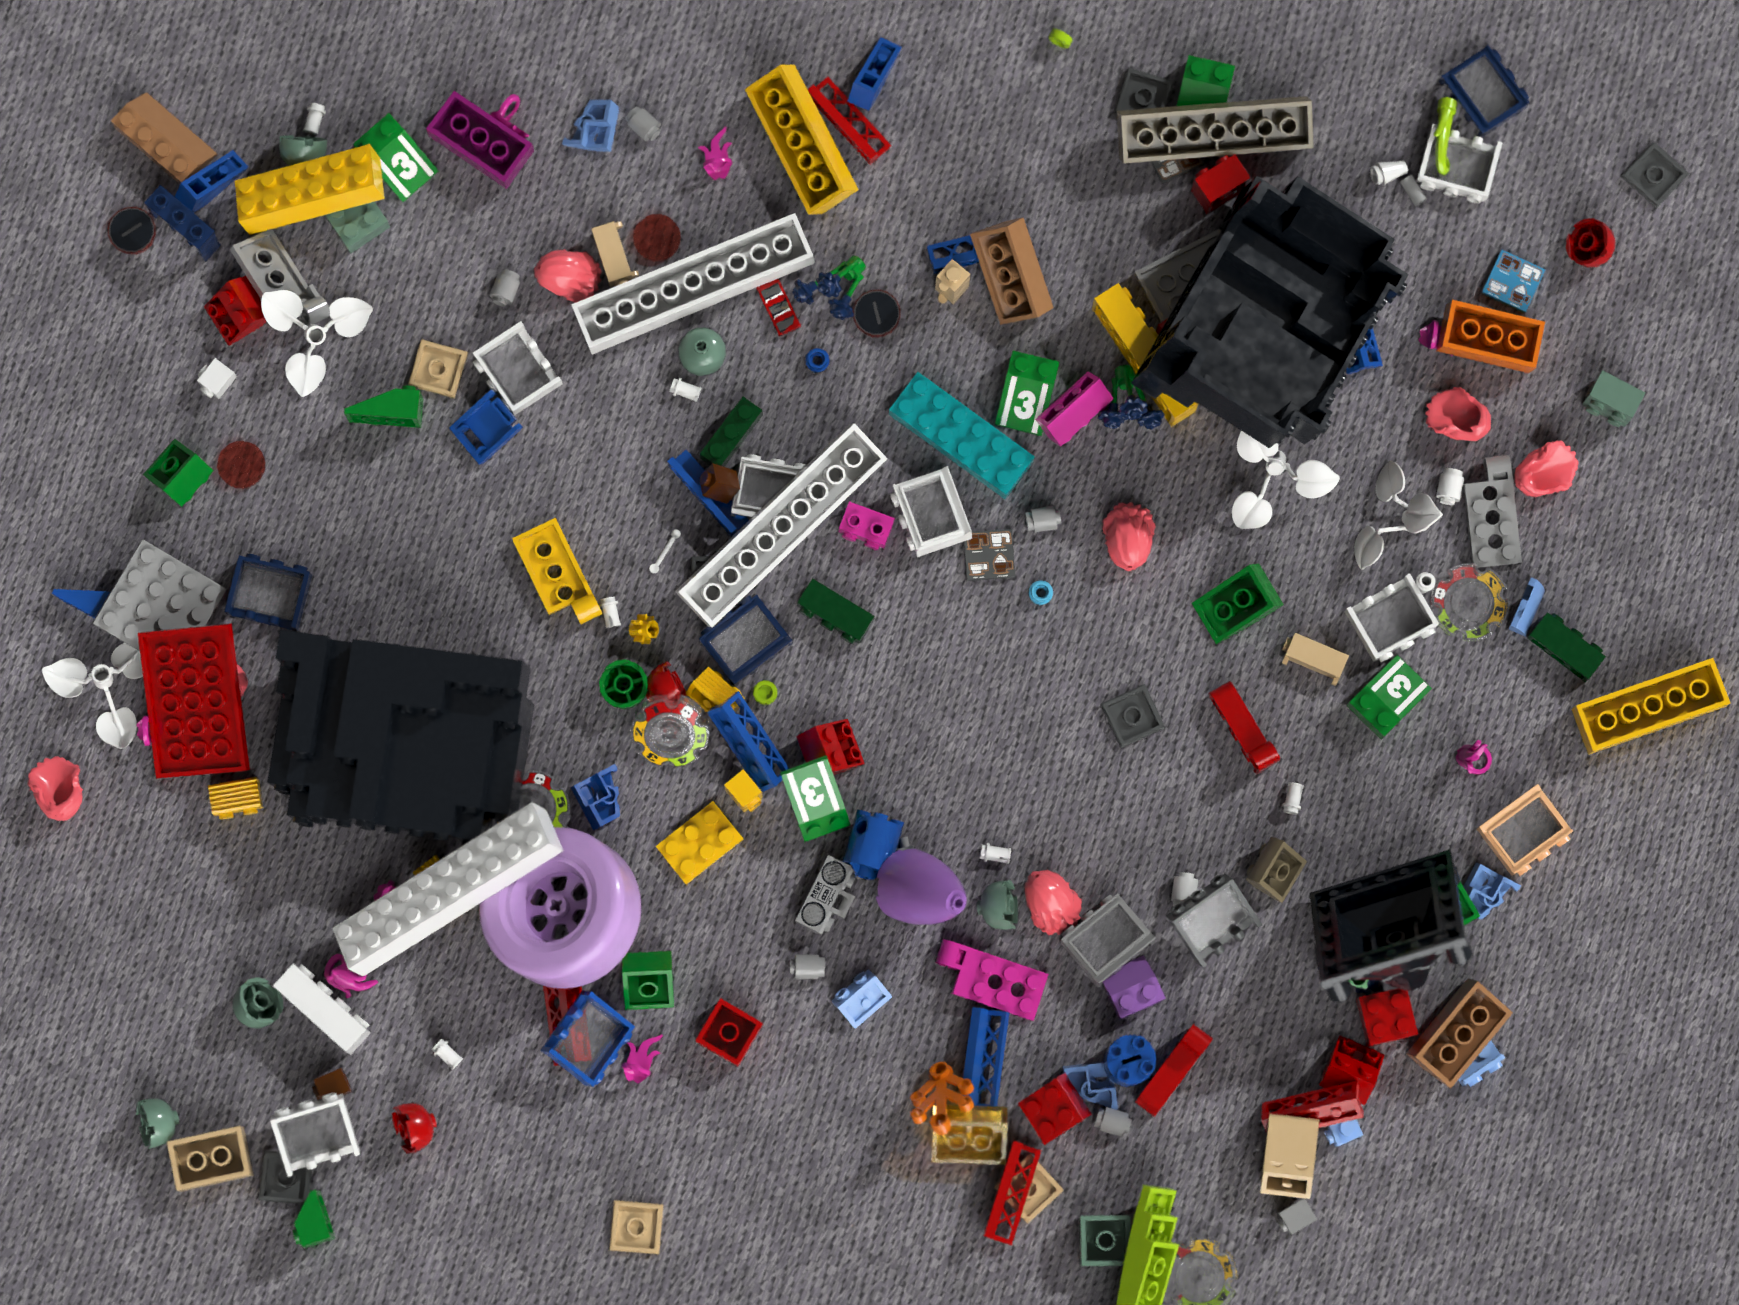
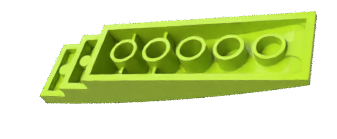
[1117,1185,1179,1305]

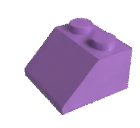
[1103,955,1166,1020]

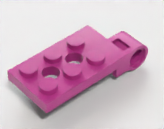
[935,939,1049,1021]

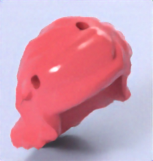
[533,249,602,302]
[1425,387,1491,441]
[1514,440,1579,497]
[1102,502,1156,572]
[27,756,83,821]
[1024,870,1082,935]

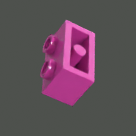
[839,502,895,550]

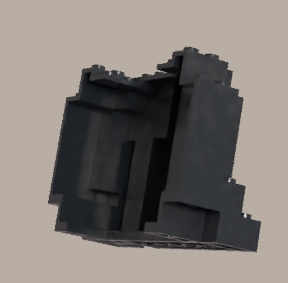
[1131,176,1409,448]
[267,630,534,845]

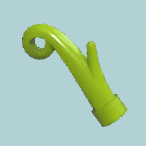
[1434,97,1457,176]

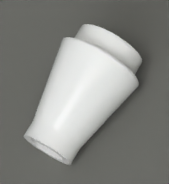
[1370,160,1408,186]

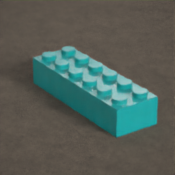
[889,372,1035,500]

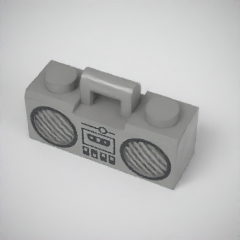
[795,855,857,936]

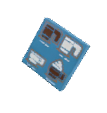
[1481,250,1545,313]

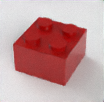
[1191,154,1251,214]
[1356,988,1418,1047]
[695,998,763,1068]
[1018,1073,1092,1145]

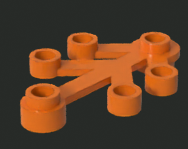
[910,1062,974,1135]

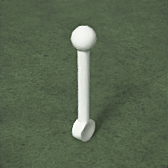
[649,529,681,574]

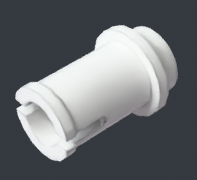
[303,103,326,135]
[669,378,702,402]
[1416,572,1435,593]
[599,597,621,628]
[1282,782,1304,815]
[979,843,1011,864]
[432,1039,463,1070]

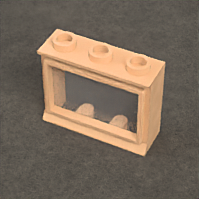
[1477,784,1573,876]

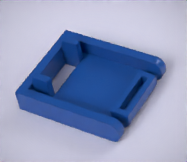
[449,390,523,465]

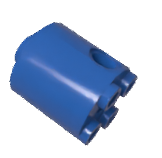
[842,809,904,880]
[1103,1035,1156,1087]

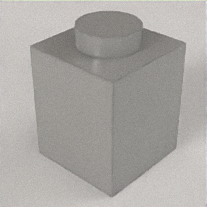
[1276,1198,1317,1235]

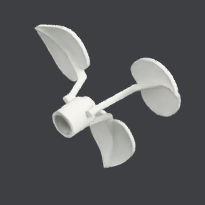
[261,290,373,397]
[1232,431,1340,529]
[1354,461,1443,570]
[42,643,143,749]

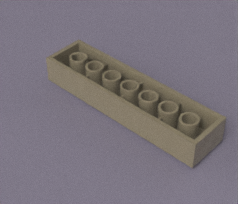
[1117,96,1314,163]

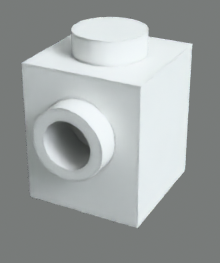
[197,358,237,399]

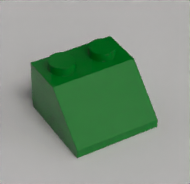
[143,439,214,507]
[622,951,674,1010]
[292,1190,335,1248]

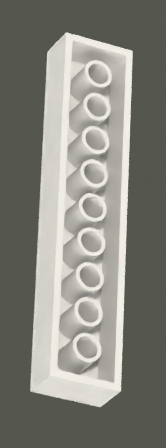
[571,213,815,354]
[675,423,887,627]
[332,802,563,976]

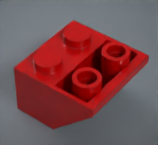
[204,276,267,346]
[796,719,865,775]
[1320,1035,1385,1105]

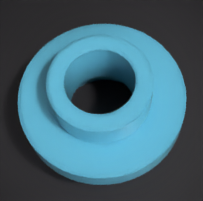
[1029,580,1053,605]

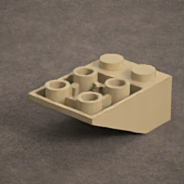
[1260,1114,1319,1199]

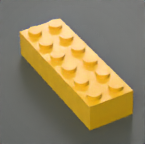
[745,65,859,215]
[235,144,385,235]
[1092,283,1199,427]
[1571,658,1730,755]

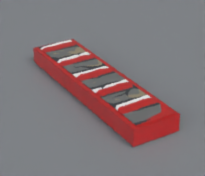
[756,279,801,337]

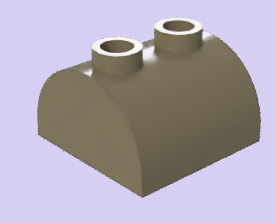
[1246,837,1307,903]

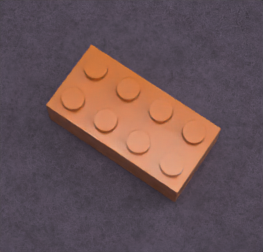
[1436,300,1545,373]

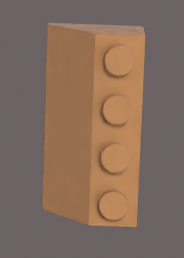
[111,92,217,184]
[970,217,1054,325]
[1406,978,1513,1088]

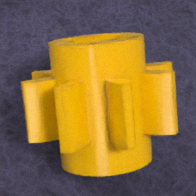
[629,614,659,644]

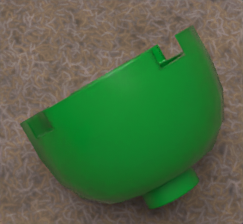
[599,659,648,709]

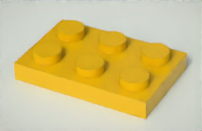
[655,801,744,885]

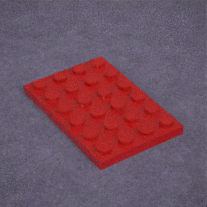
[138,623,250,779]

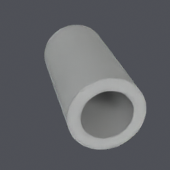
[1400,175,1427,207]

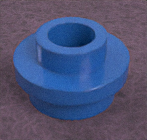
[805,348,830,373]

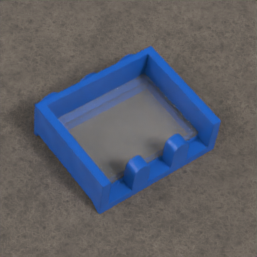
[540,990,635,1087]

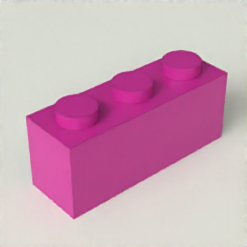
[1035,371,1114,446]

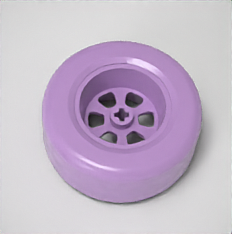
[479,827,641,988]

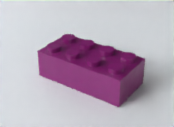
[426,91,534,189]

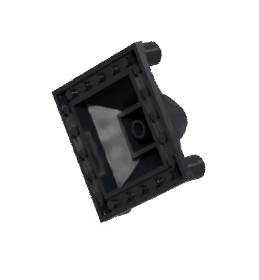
[1309,849,1473,1002]

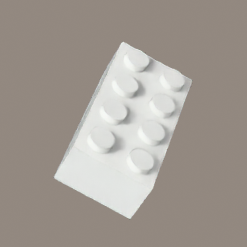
[273,964,371,1055]

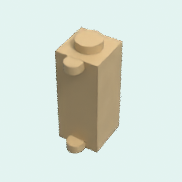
[591,221,639,287]
[935,259,971,304]
[1282,633,1349,686]

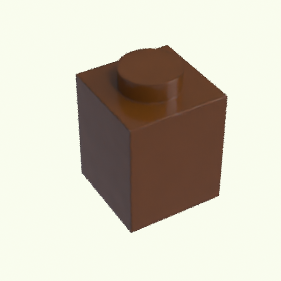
[699,463,740,504]
[312,1068,353,1100]

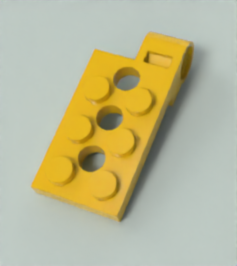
[512,517,602,624]

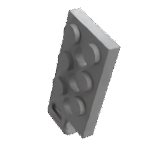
[230,229,330,326]
[1463,455,1522,568]

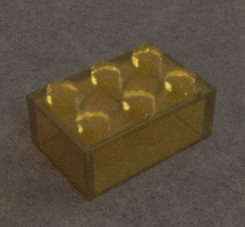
[931,1104,1008,1165]

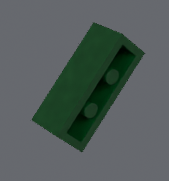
[700,396,763,467]
[797,578,875,644]
[1527,612,1606,682]

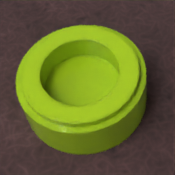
[1048,28,1073,49]
[753,680,777,705]

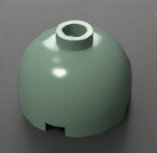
[279,135,327,166]
[678,327,726,376]
[977,880,1018,930]
[232,977,283,1029]
[136,1098,179,1149]

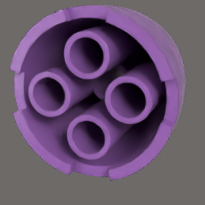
[876,848,966,925]

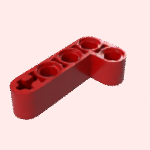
[1208,681,1280,775]
[1135,1024,1213,1117]

